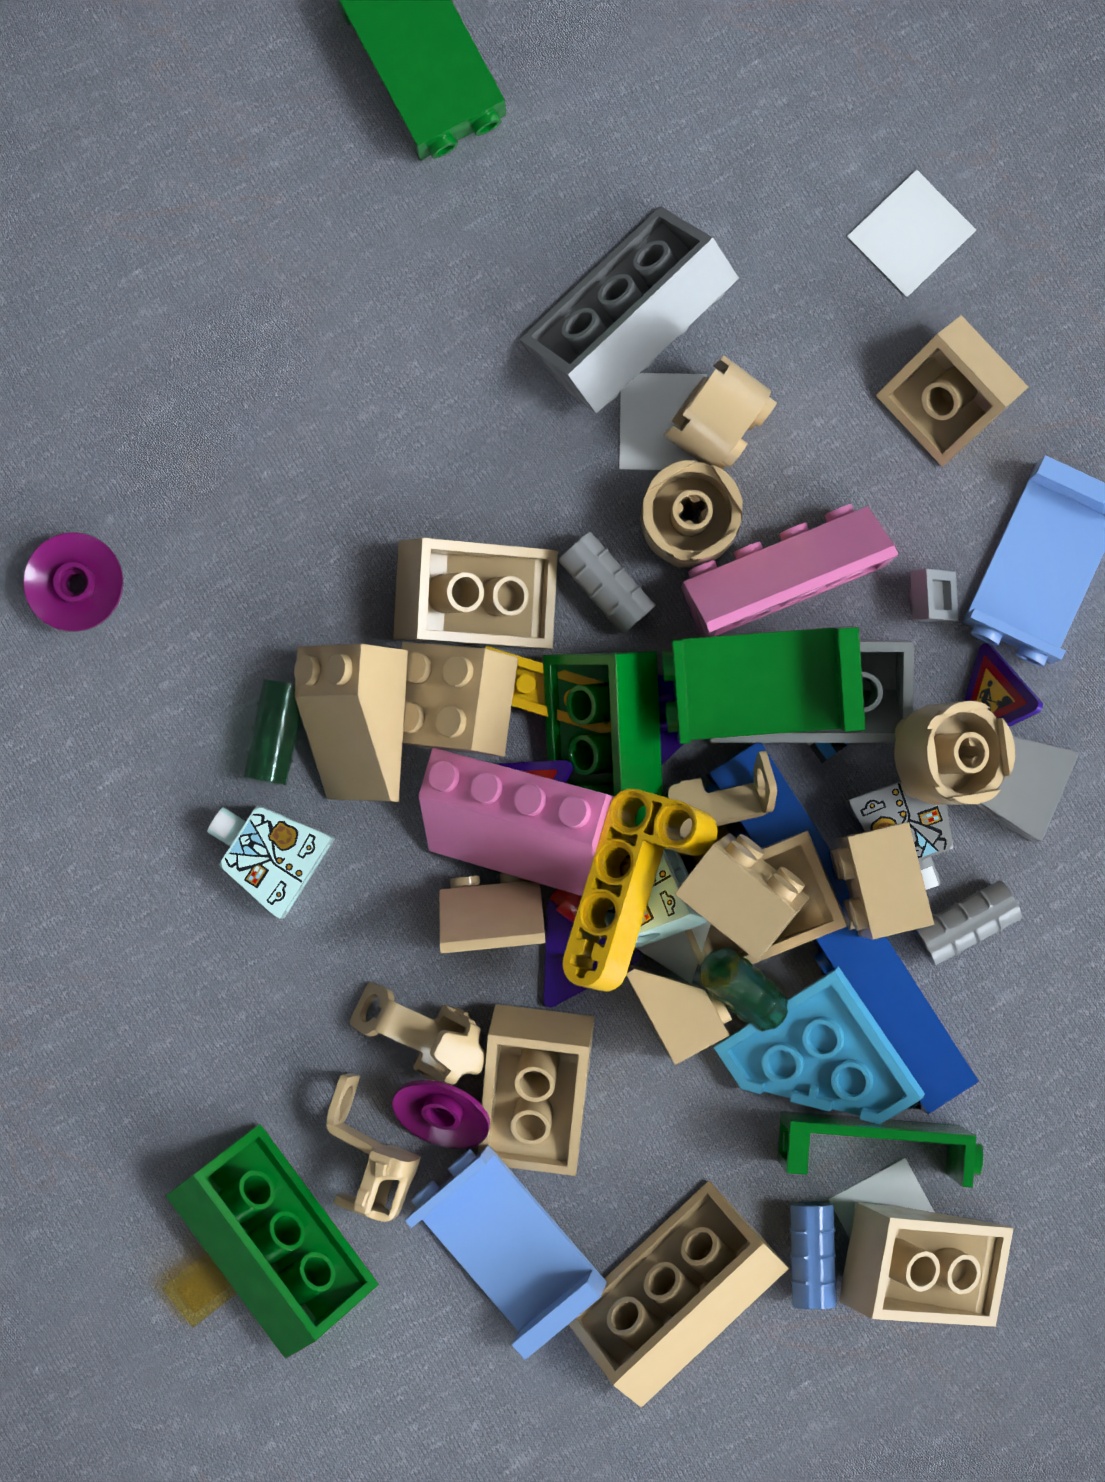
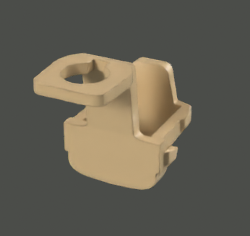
[667,751,777,866]
[350,982,486,1085]
[326,1073,421,1222]

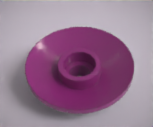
[23,532,124,632]
[392,1080,490,1149]

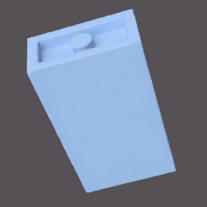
[962,455,1105,667]
[405,1145,607,1360]

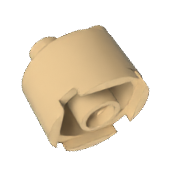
[664,355,777,469]
[640,460,743,568]
[894,701,1015,805]

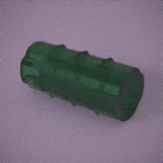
[243,679,301,785]
[700,948,788,1032]

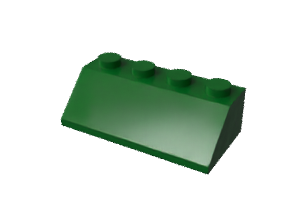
[543,651,663,826]
[165,1124,379,1359]

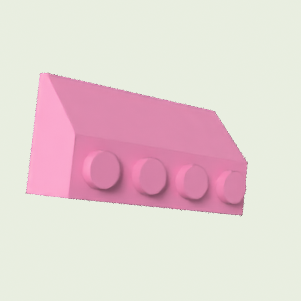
[681,504,898,637]
[419,748,614,896]

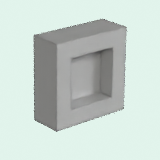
[909,569,958,623]

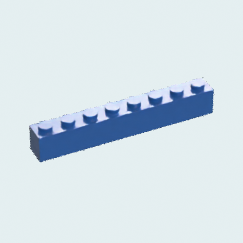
[705,743,979,1114]

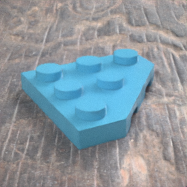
[713,966,925,1125]

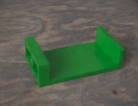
[337,0,506,160]
[662,626,866,744]
[777,1111,983,1188]

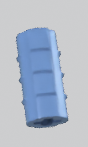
[789,1202,837,1309]

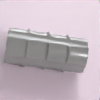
[558,532,656,635]
[913,880,1022,966]

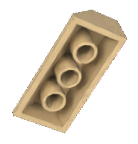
[568,1181,789,1407]

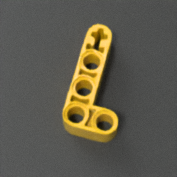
[562,789,718,992]

